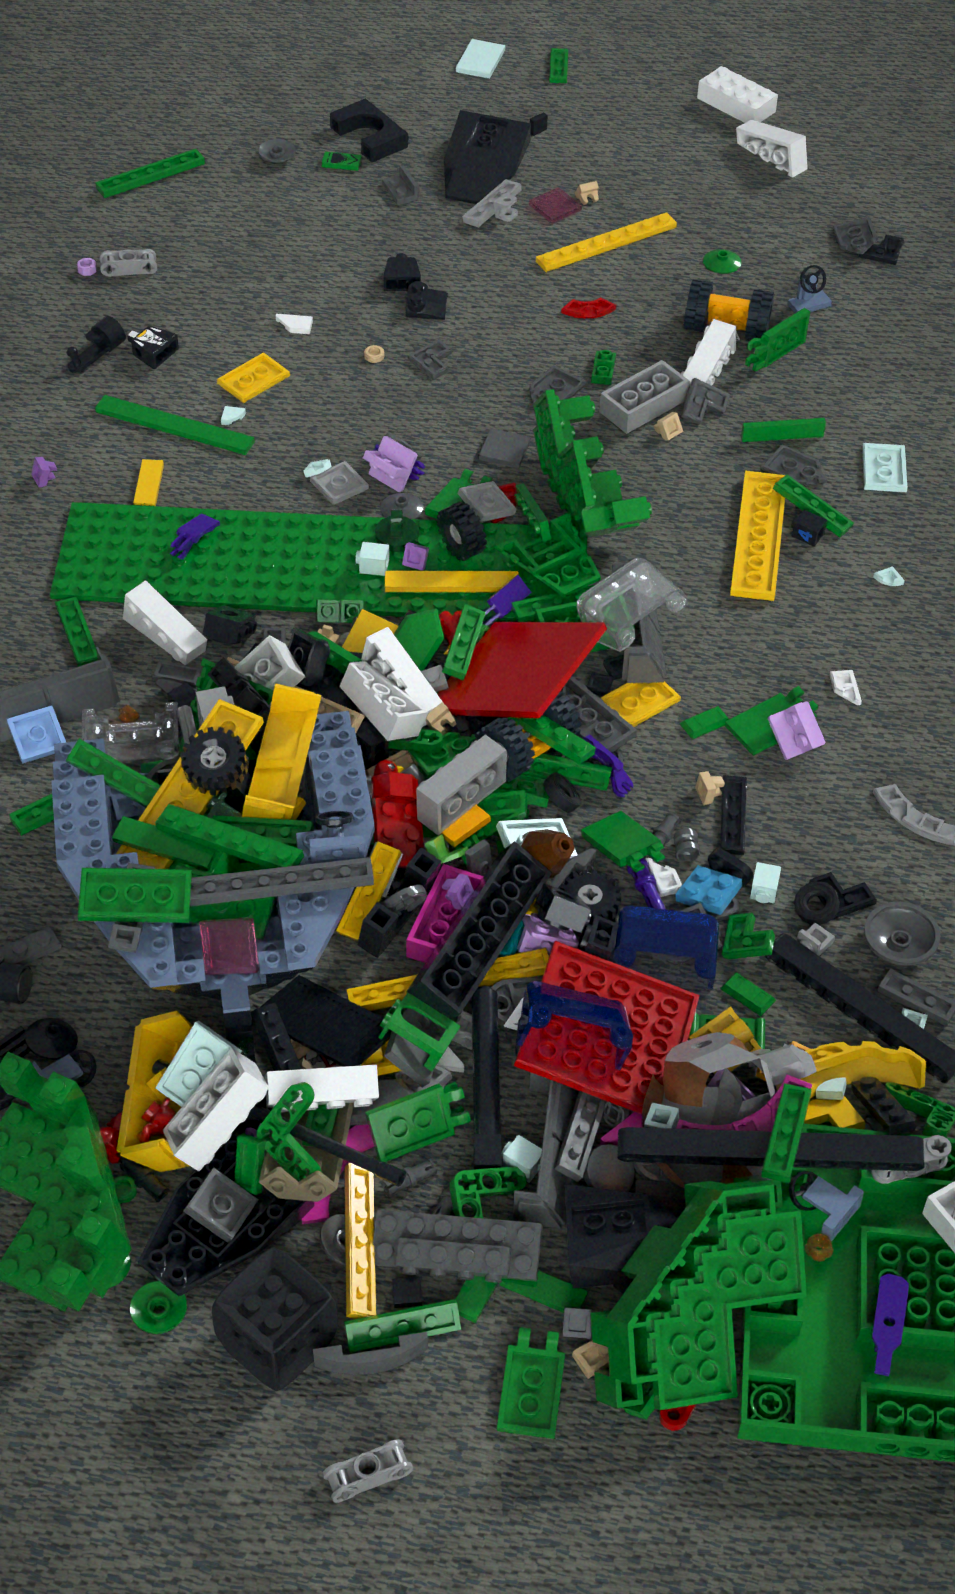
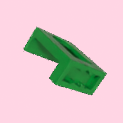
[378,993,461,1071]

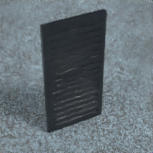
[251,975,392,1067]

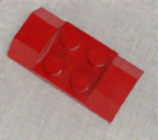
[371,772,424,868]

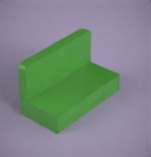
[424,834,468,864]

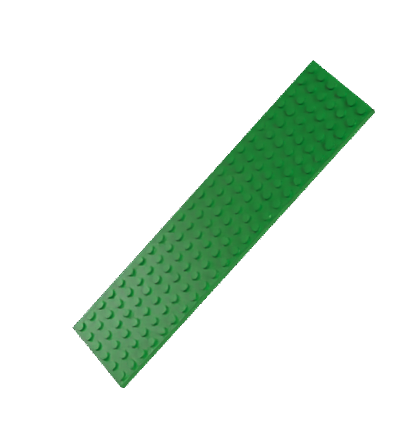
[50,502,588,622]

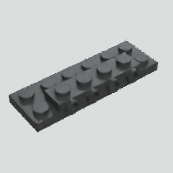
[561,676,637,753]
[373,1210,543,1283]

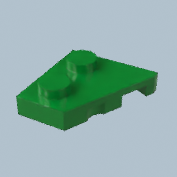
[477,790,527,841]

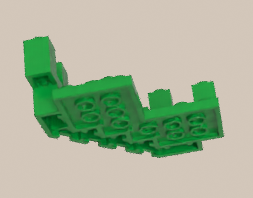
[533,389,652,539]
[0,1052,131,1312]
[590,1175,807,1410]

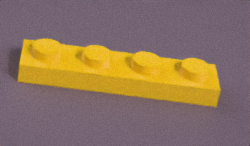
[336,842,402,941]

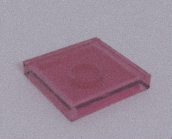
[529,187,582,224]
[199,918,259,975]

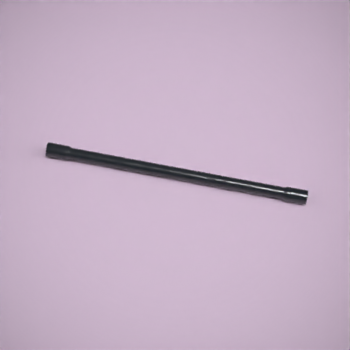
[152,1059,406,1187]

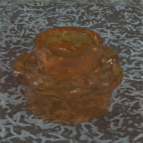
[118,704,140,726]
[805,1233,833,1261]

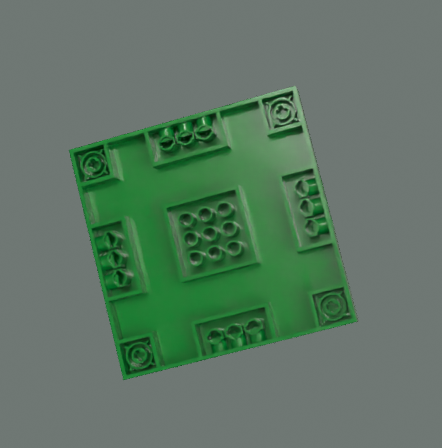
[737,1124,955,1462]

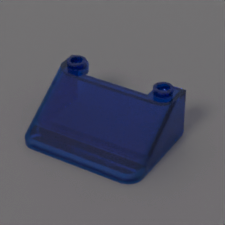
[613,905,719,989]
[517,981,633,1070]

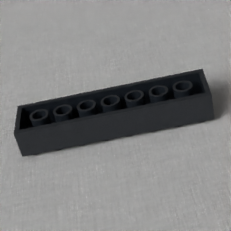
[406,841,552,1020]

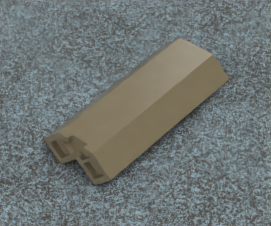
[259,1058,354,1202]

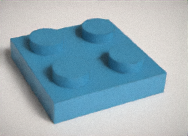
[676,865,742,915]

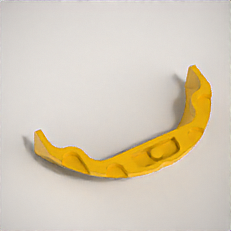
[776,1041,926,1099]

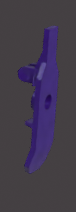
[872,1274,909,1377]

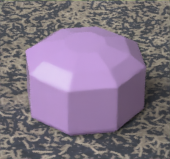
[77,258,96,276]

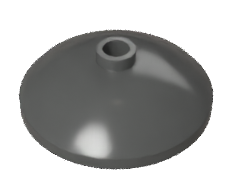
[864,902,941,966]

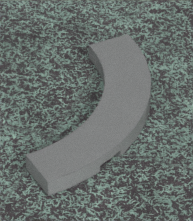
[873,784,955,846]

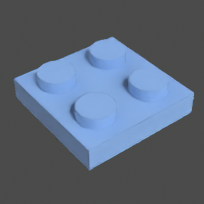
[7,706,66,764]

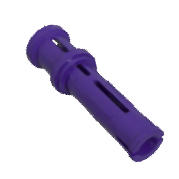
[627,858,669,921]

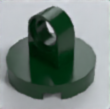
[375,509,419,552]

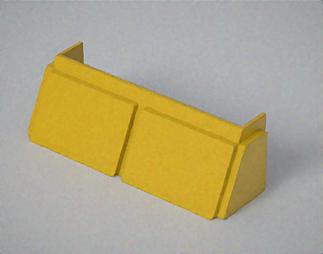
[242,684,322,820]
[117,1011,193,1172]

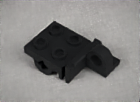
[208,657,270,715]

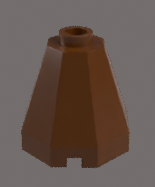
[519,829,575,879]

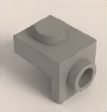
[797,923,835,956]

